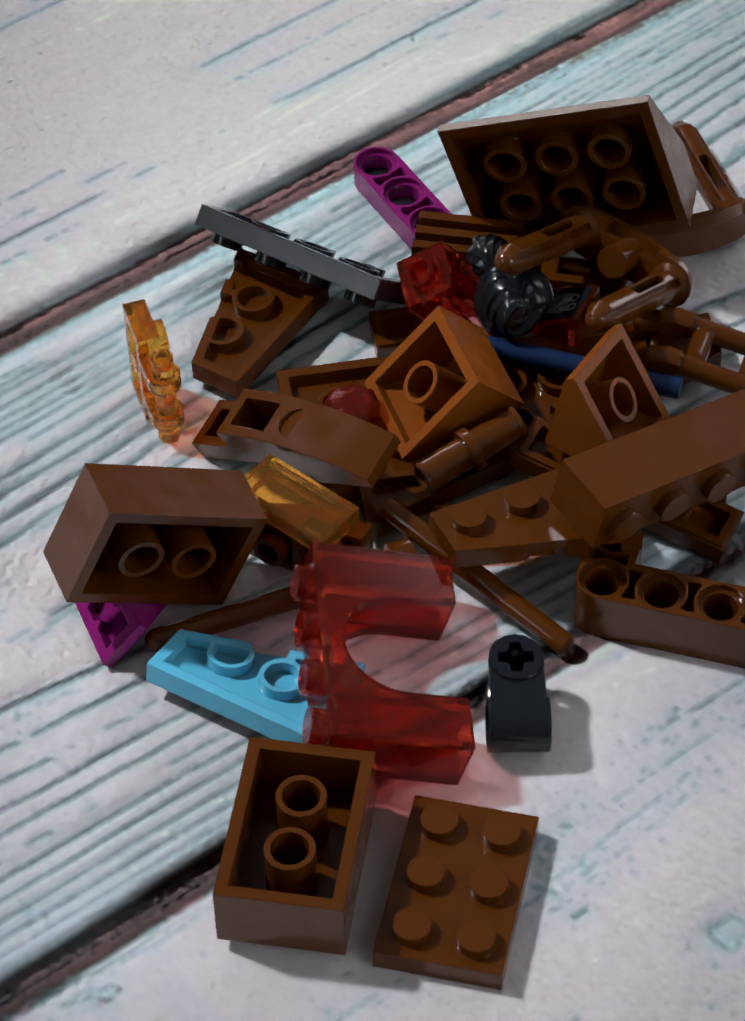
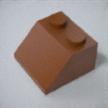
[364,306,524,462]

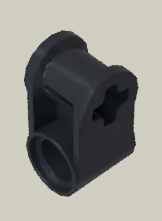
[485,634,552,753]

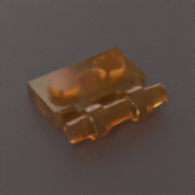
[123,299,185,444]

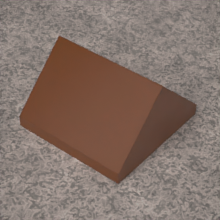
[545,323,670,456]

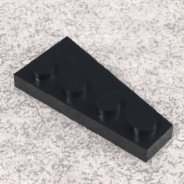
[195,204,427,308]

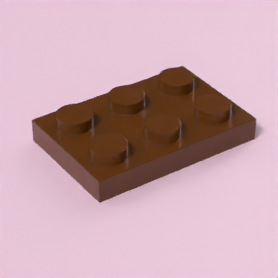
[373,795,539,990]

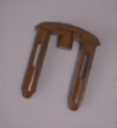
[644,121,745,258]
[494,204,692,334]

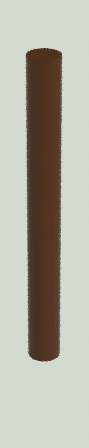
[379,497,574,655]

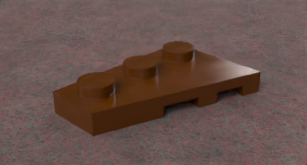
[191,248,329,397]
[429,468,643,568]

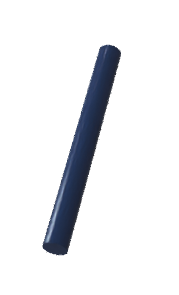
[487,335,684,400]

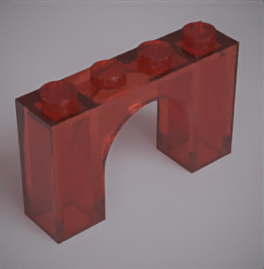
[290,541,476,785]

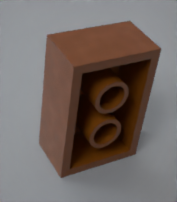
[43,463,268,605]
[212,737,377,955]

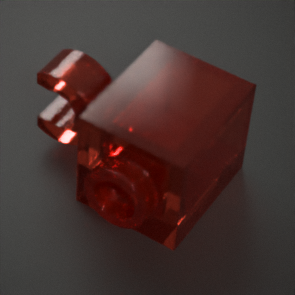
[396,240,478,322]

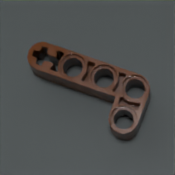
[574,529,745,669]

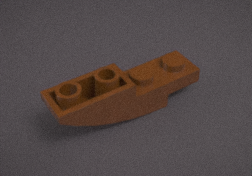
[192,388,401,488]

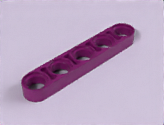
[354,147,478,318]

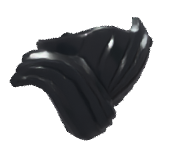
[466,233,556,339]

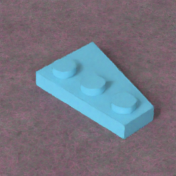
[146,629,366,744]

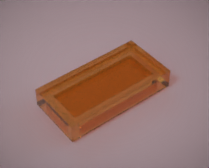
[244,454,360,556]

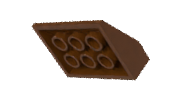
[438,95,698,236]

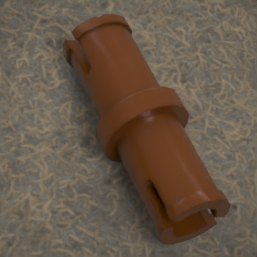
[411,405,529,495]

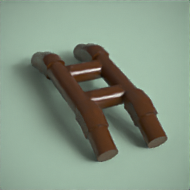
[633,307,745,394]

